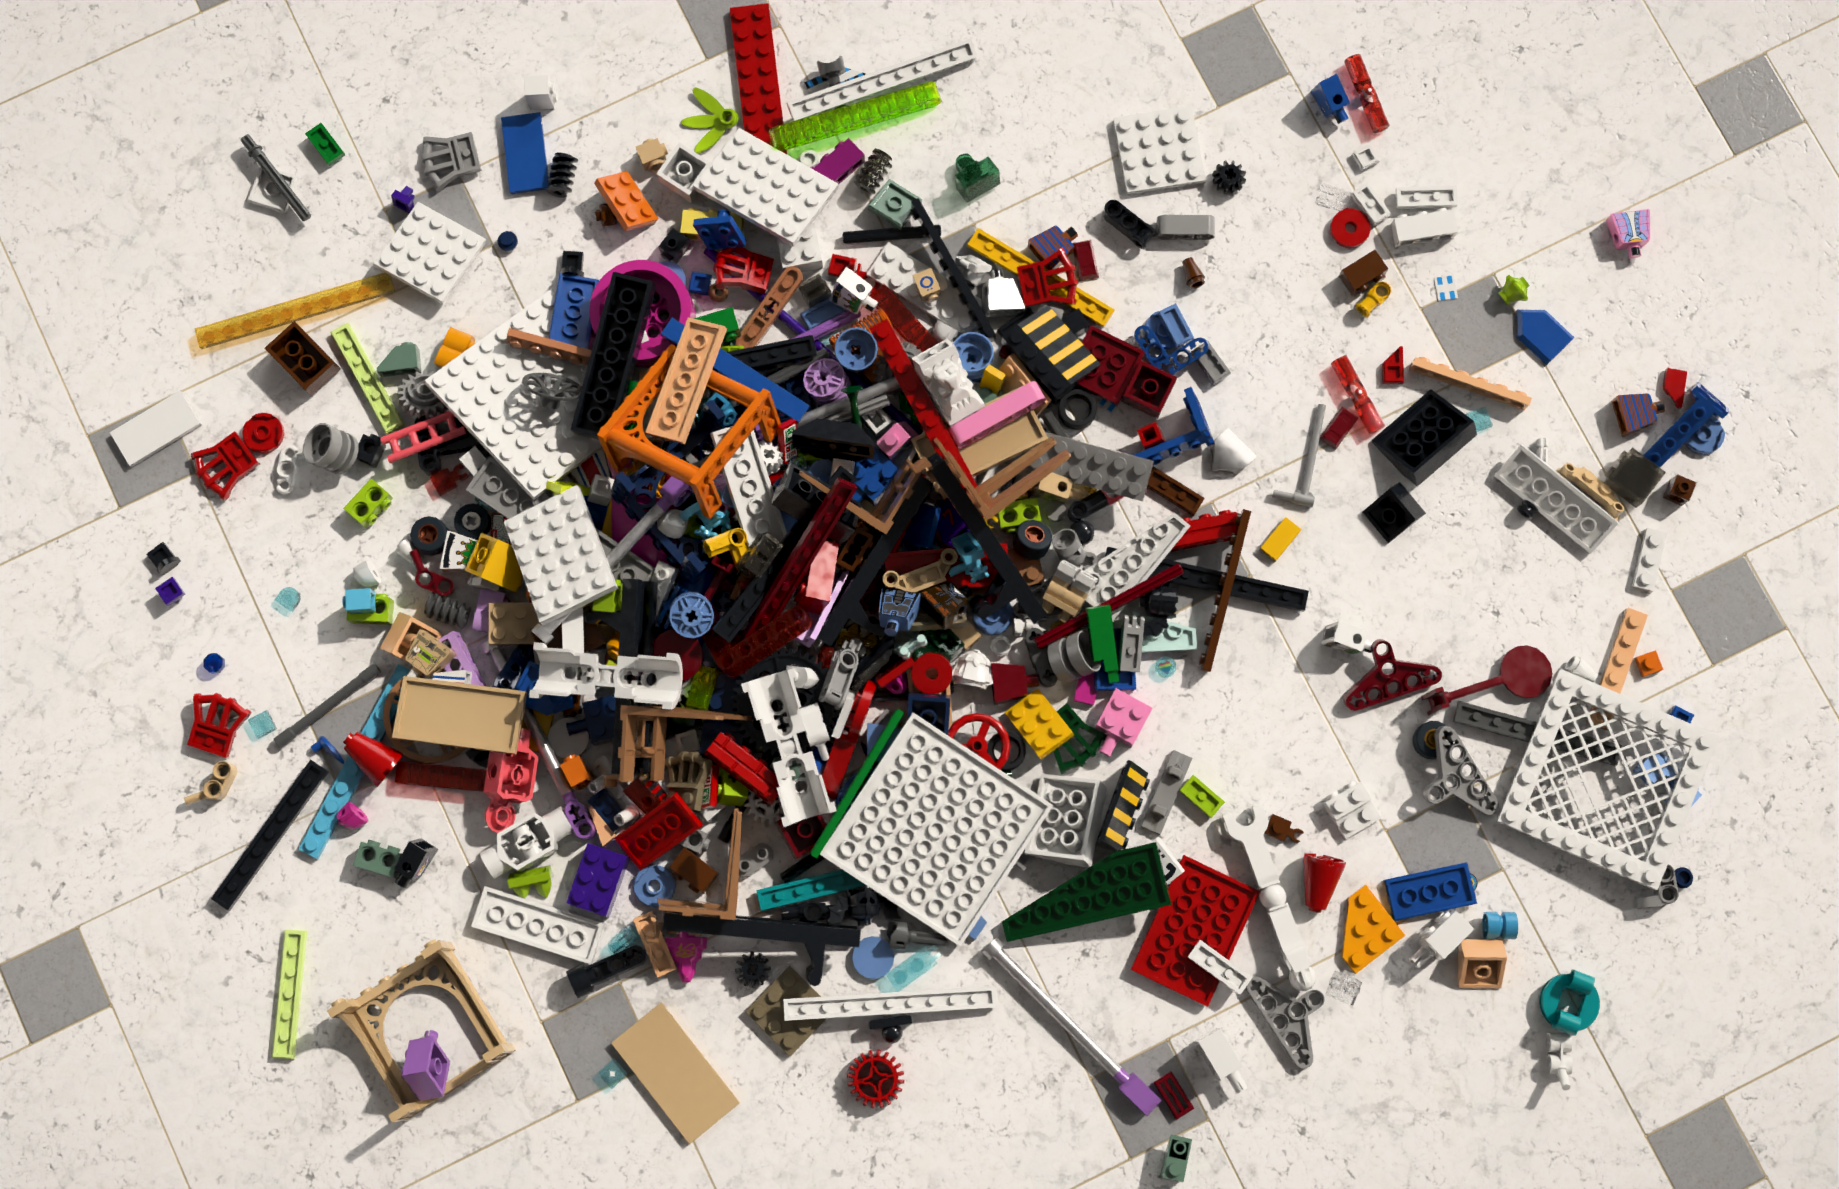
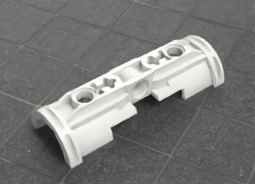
[529,642,683,710]
[741,668,837,827]

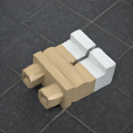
[1042,560,1098,623]

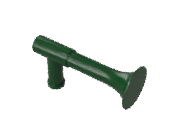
[841,386,862,428]

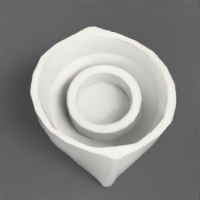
[657,509,688,538]

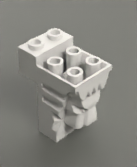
[912,339,985,426]

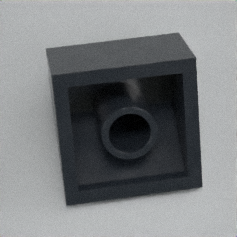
[1363,482,1426,543]

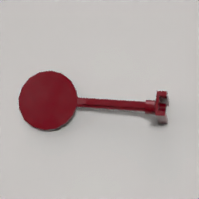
[654,556,738,682]
[1421,645,1553,716]

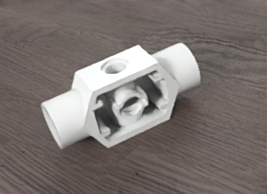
[480,806,574,879]

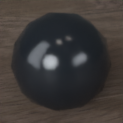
[1069,520,1094,545]

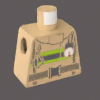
[1031,473,1081,503]
[405,629,457,678]

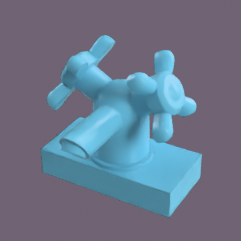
[679,490,731,539]
[949,531,989,584]

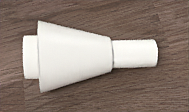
[396,539,426,568]

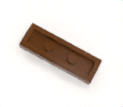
[1147,466,1205,516]

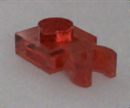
[429,464,469,496]

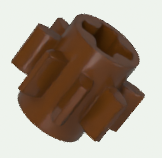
[595,203,617,226]

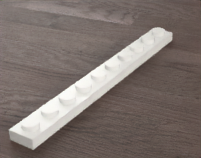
[786,38,978,122]
[783,986,997,1021]

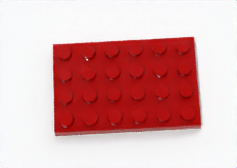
[1130,855,1260,1007]

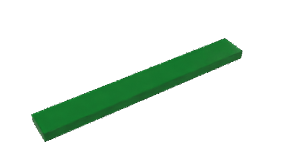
[810,709,904,858]

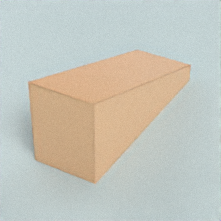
[588,806,616,847]

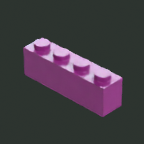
[810,138,865,184]

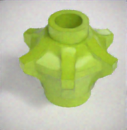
[1498,275,1530,305]

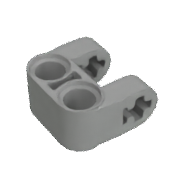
[1636,864,1679,909]

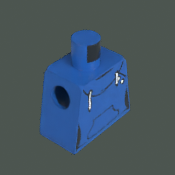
[1310,74,1350,124]

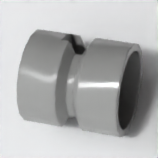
[1052,529,1086,566]

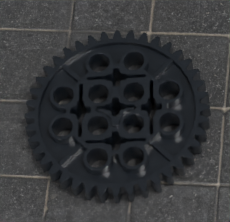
[731,648,841,758]

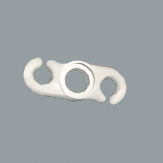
[276,445,298,494]

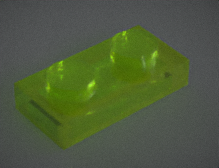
[686,666,719,710]

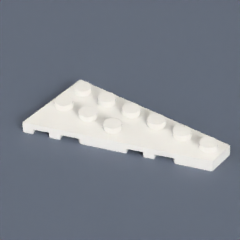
[1070,513,1191,622]

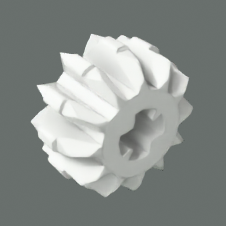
[758,440,784,476]

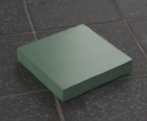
[867,179,923,230]

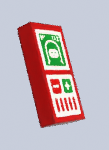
[777,418,798,464]
[700,764,719,809]

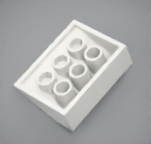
[1025,774,1107,867]

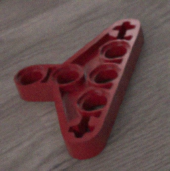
[1343,639,1442,711]

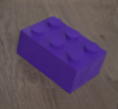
[566,843,630,917]

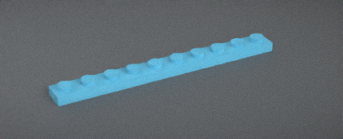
[298,664,410,859]

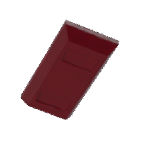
[1072,240,1099,281]
[1320,406,1359,450]

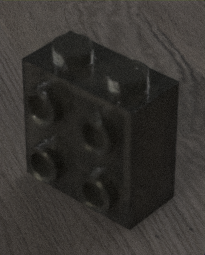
[1603,447,1666,508]

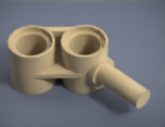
[184,761,237,805]

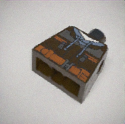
[920,581,972,630]

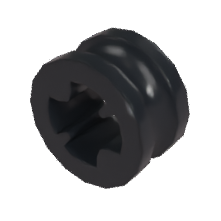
[1517,500,1538,519]

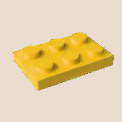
[1005,688,1074,760]

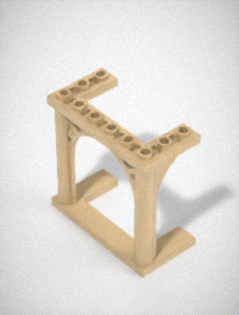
[327,939,516,1123]

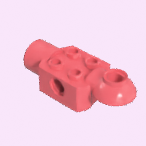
[483,728,539,833]

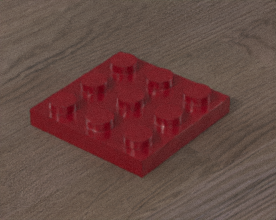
[1076,325,1145,406]

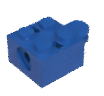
[852,446,899,506]

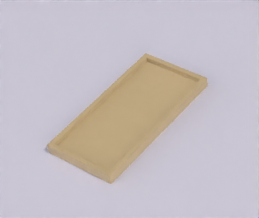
[911,386,1048,494]
[392,676,527,755]
[611,1002,740,1144]

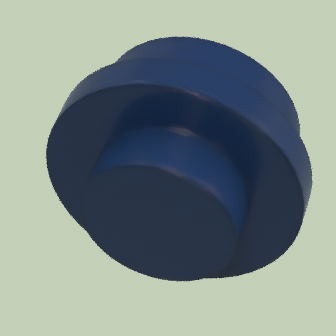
[497,231,518,251]
[1674,867,1693,889]

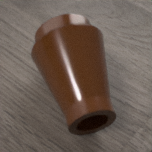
[1182,257,1205,289]

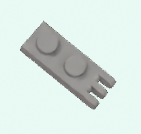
[1118,615,1145,672]

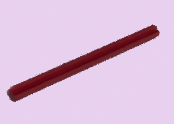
[1034,564,1184,649]

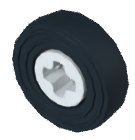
[454,503,491,540]

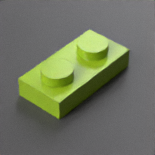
[1179,775,1225,818]

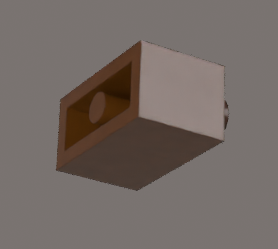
[1338,250,1388,295]
[669,847,720,894]

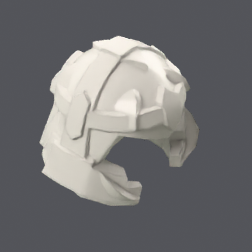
[952,649,993,691]

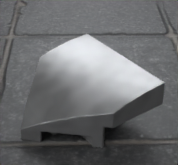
[1210,428,1257,474]

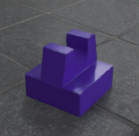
[391,186,415,213]
[155,577,186,606]

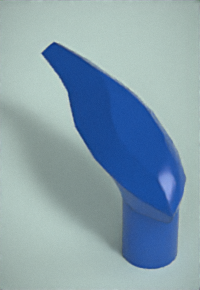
[311,736,345,764]

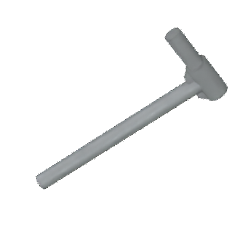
[1272,404,1326,507]

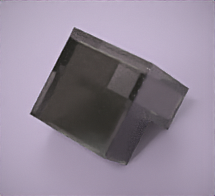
[798,274,831,308]

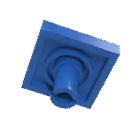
[693,209,746,250]

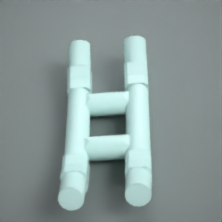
[893,631,928,660]

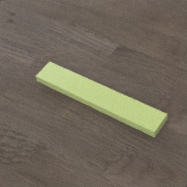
[330,323,405,435]
[272,930,308,1059]

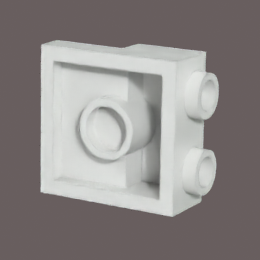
[1323,781,1381,840]

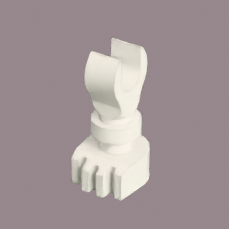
[1012,617,1048,637]

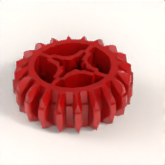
[847,1050,904,1108]

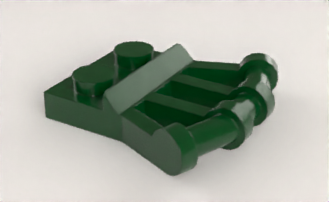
[1053,703,1107,775]

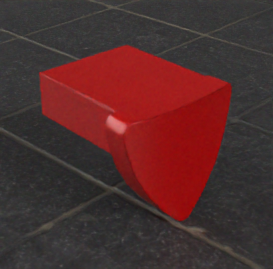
[828,254,857,277]

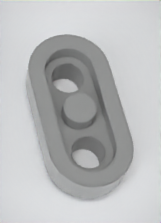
[739,843,773,877]

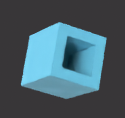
[342,588,376,614]

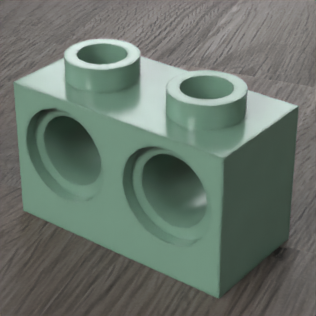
[353,839,402,879]

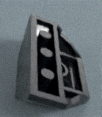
[792,418,874,463]

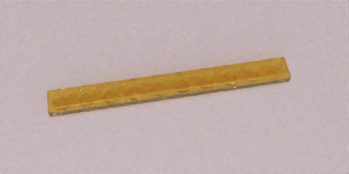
[194,273,395,349]

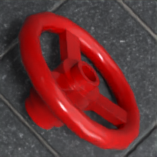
[948,713,1011,770]

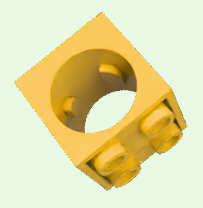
[464,533,523,592]

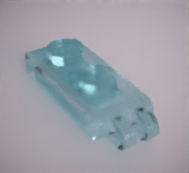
[886,945,942,992]

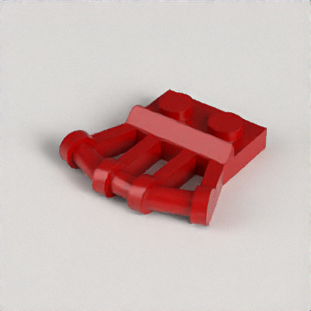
[713,247,774,294]
[1017,248,1078,307]
[190,431,260,501]
[187,693,252,758]

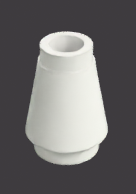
[1565,656,1598,682]

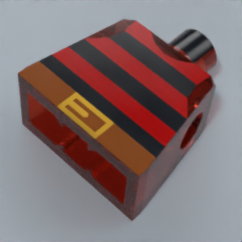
[623,769,667,814]

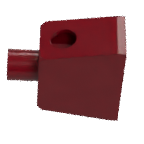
[991,663,1039,705]

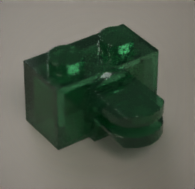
[954,153,1001,203]
[912,629,965,662]

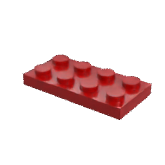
[614,792,703,871]

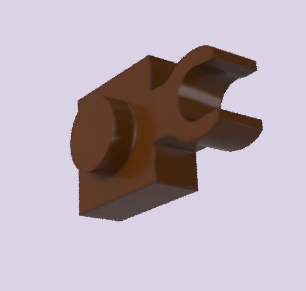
[1264,814,1304,843]

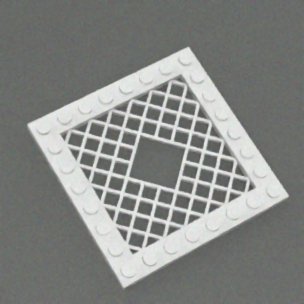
[1496,669,1719,891]

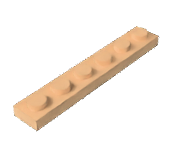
[1409,357,1532,410]
[1586,607,1648,730]

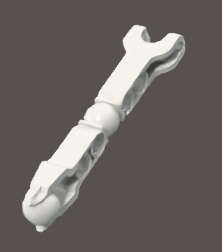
[1222,802,1316,991]

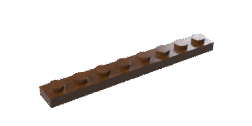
[1199,509,1251,672]

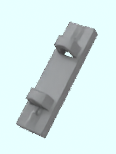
[1141,750,1193,835]

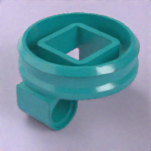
[1539,969,1600,1036]

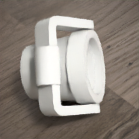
[955,254,992,287]

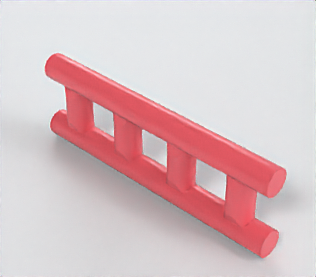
[380,411,467,463]

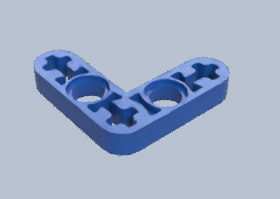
[1134,325,1209,375]

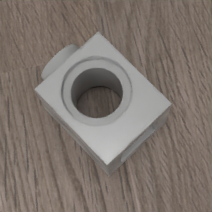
[678,830,711,854]

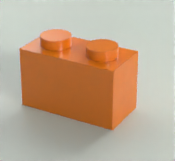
[560,754,595,791]

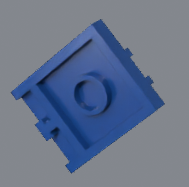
[1640,382,1729,472]
[1133,387,1215,465]

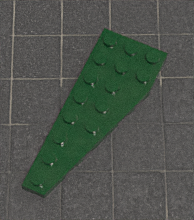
[1002,842,1172,942]

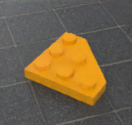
[1341,885,1406,974]

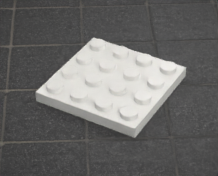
[1113,106,1206,195]
[374,202,487,304]

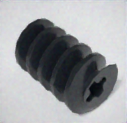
[546,152,578,198]

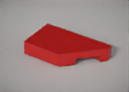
[1382,346,1404,384]
[1663,368,1687,409]

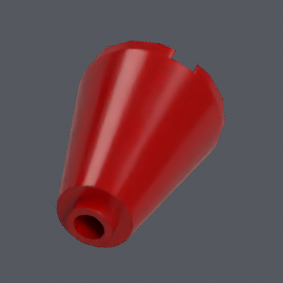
[343,732,403,787]
[1303,853,1346,913]

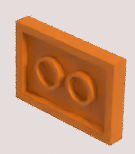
[594,171,658,232]

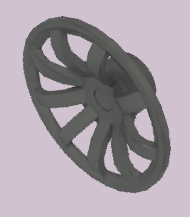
[522,373,582,409]

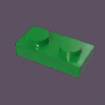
[305,123,345,166]

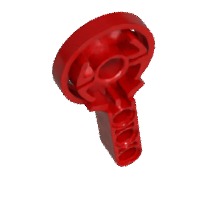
[822,680,878,800]

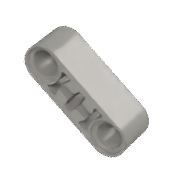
[1157,215,1215,240]

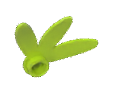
[681,87,739,153]

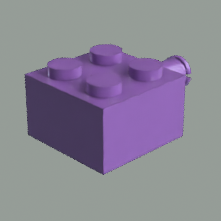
[401,1030,450,1101]

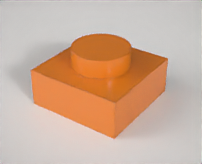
[1634,650,1664,677]

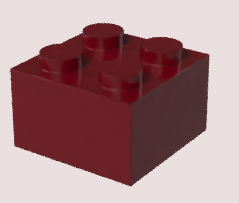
[1121,360,1178,419]
[774,815,827,859]

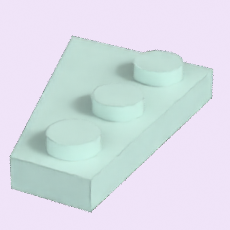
[1132,611,1197,653]

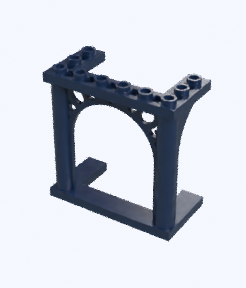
[611,399,781,585]

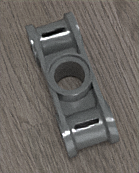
[1025,628,1058,688]

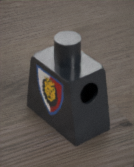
[394,838,439,888]

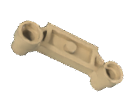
[1556,463,1624,520]
[882,548,958,593]

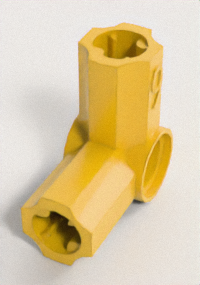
[703,528,754,571]

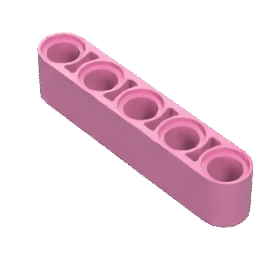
[948,381,1046,449]

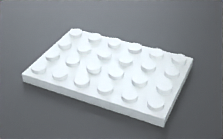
[694,128,839,247]
[504,485,618,626]

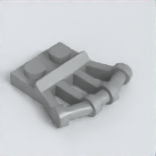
[421,132,482,191]

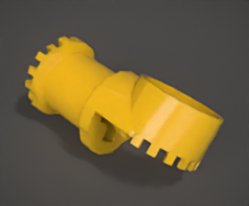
[1355,281,1391,318]

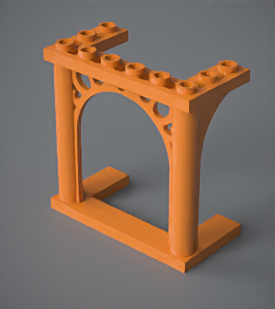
[597,344,781,519]

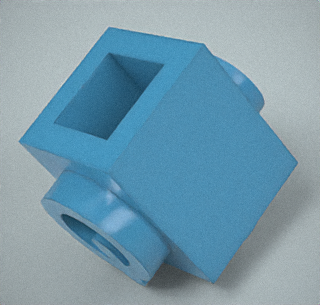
[703,393,737,428]

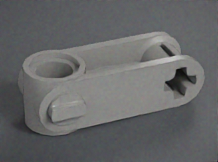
[819,649,859,710]

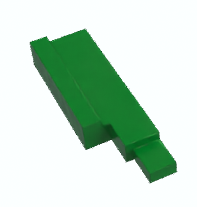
[1085,604,1119,683]

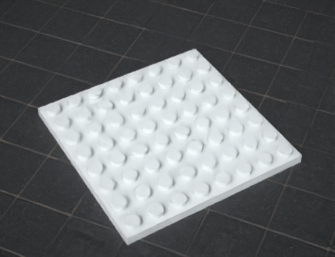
[425,290,638,500]
[820,712,1053,947]

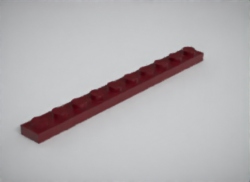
[734,477,858,657]

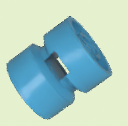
[1482,912,1518,940]

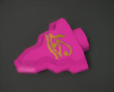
[665,932,707,982]

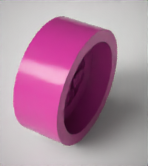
[589,260,696,368]

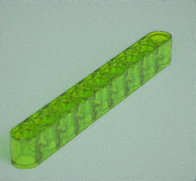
[768,81,942,151]

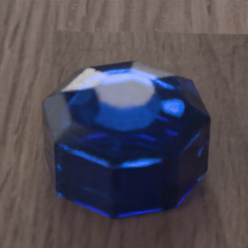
[203,653,225,674]

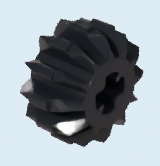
[1212,160,1246,195]
[735,951,771,988]

